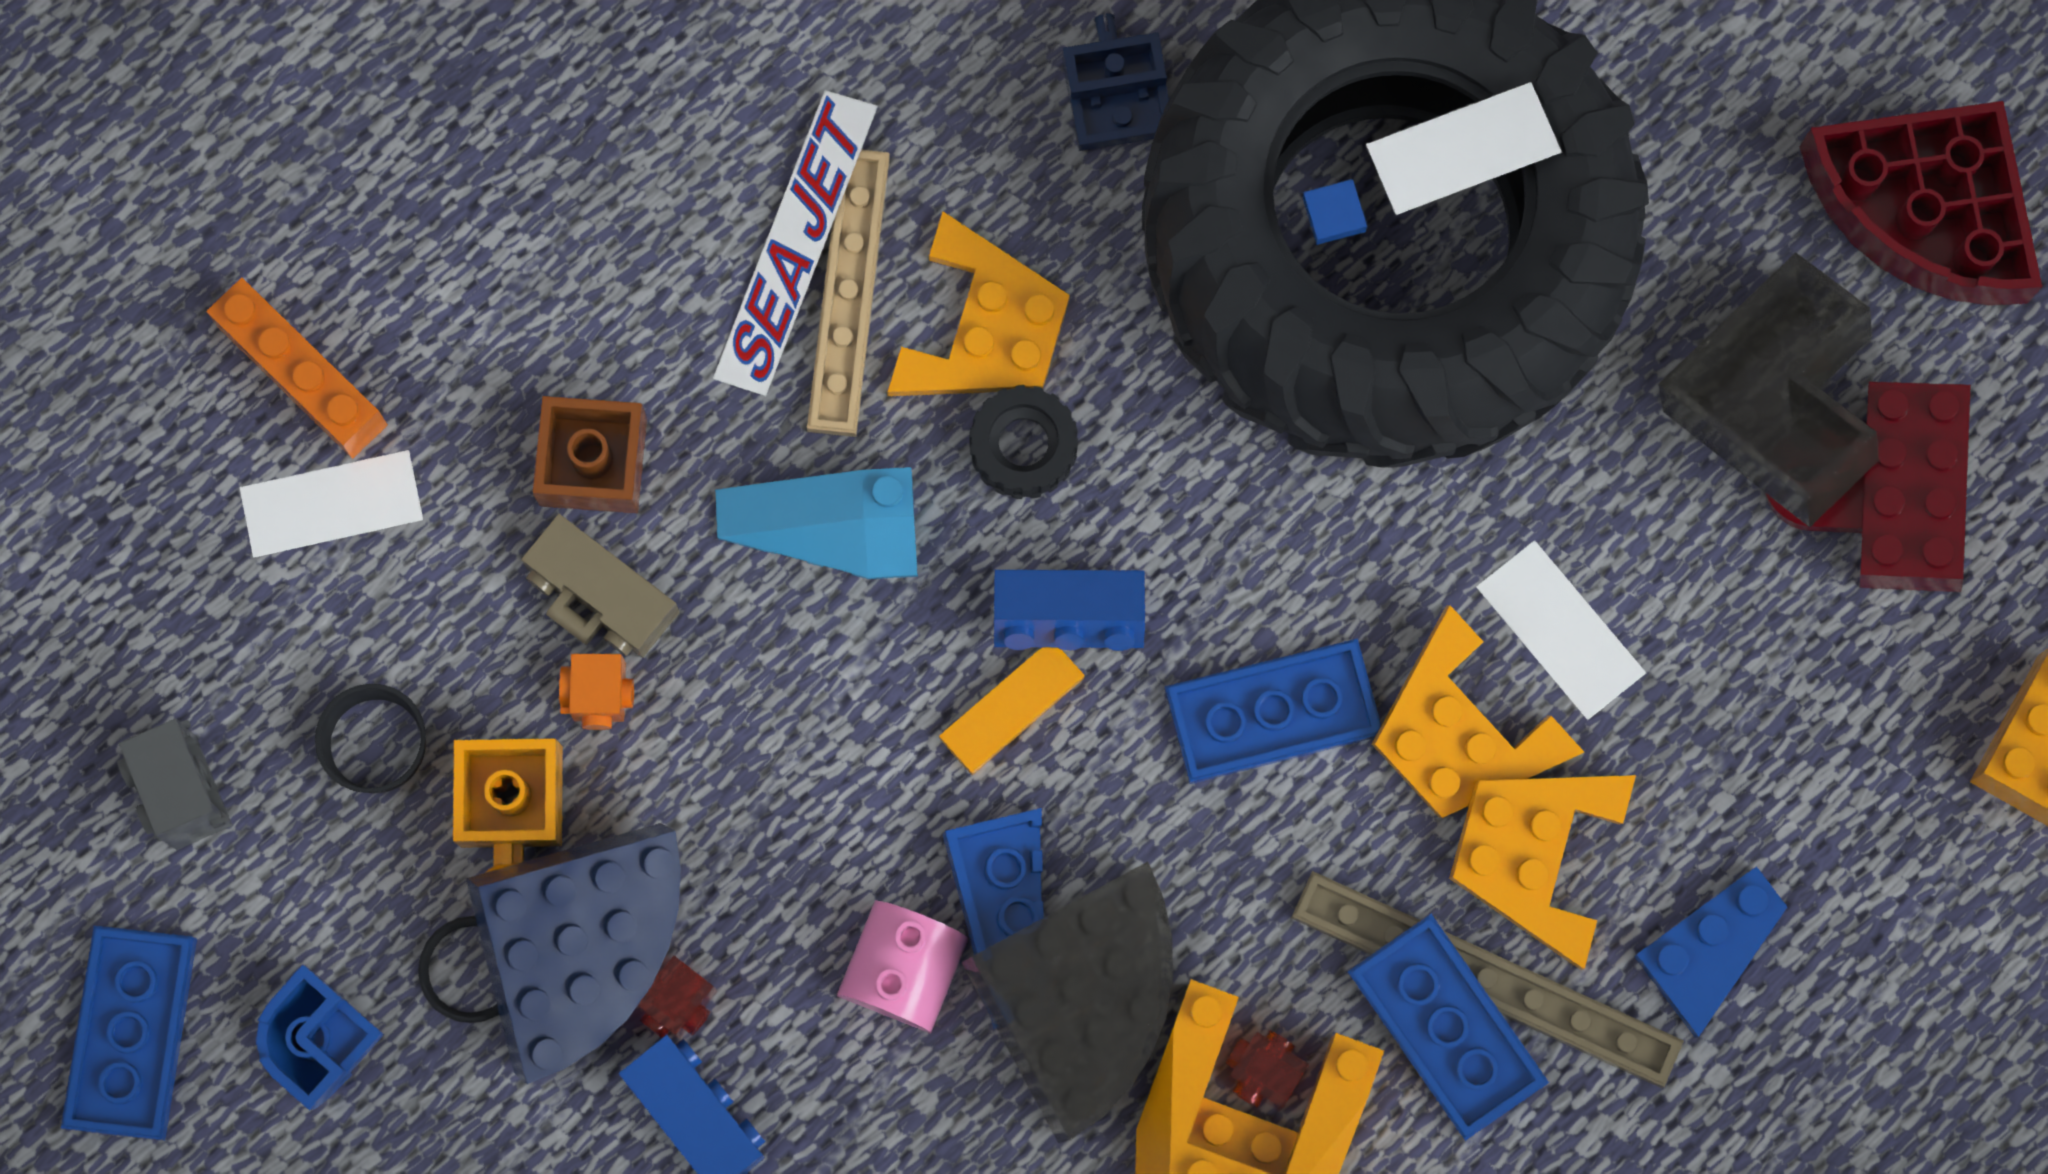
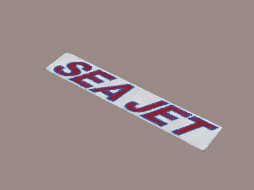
[713,90,878,396]

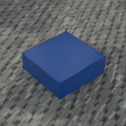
[1302,179,1367,245]

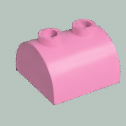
[837,901,968,1033]

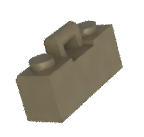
[521,514,680,658]

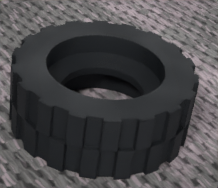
[969,385,1078,499]

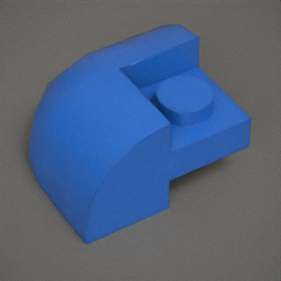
[256,964,384,1111]

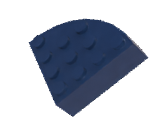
[466,823,681,1084]

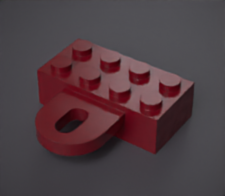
[1763,382,1971,592]

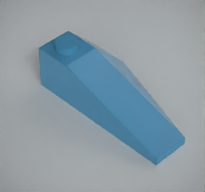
[715,467,918,579]

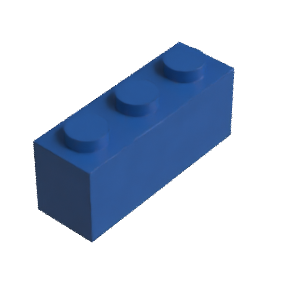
[994,570,1145,651]
[618,1035,765,1174]

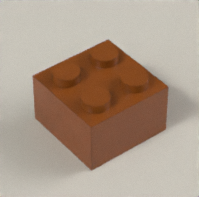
[533,396,647,514]

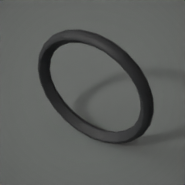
[418,916,499,1023]

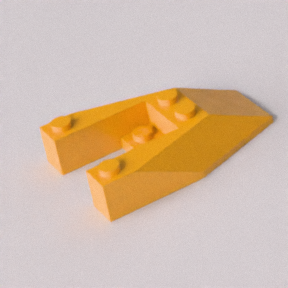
[1135,979,1384,1174]

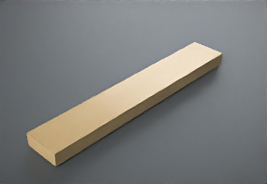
[807,150,890,437]

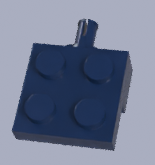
[1062,13,1169,151]

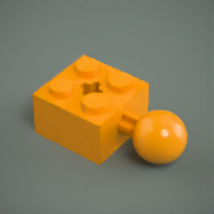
[453,738,563,873]

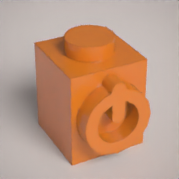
[559,654,634,730]

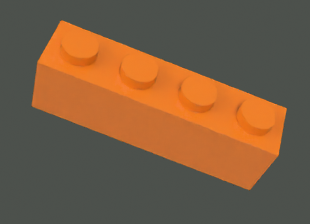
[206,277,388,459]

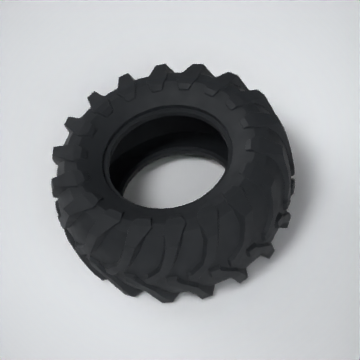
[1142,0,1649,468]

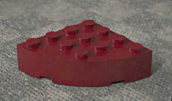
[1799,101,2042,305]

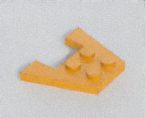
[887,211,1070,396]
[1372,605,1585,818]
[1449,775,1636,970]

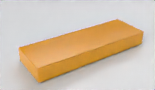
[939,647,1085,775]

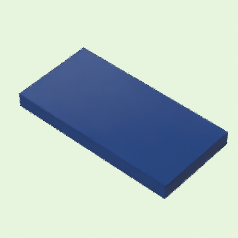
[1164,638,1381,784]
[1348,913,1549,1141]
[61,926,197,1141]

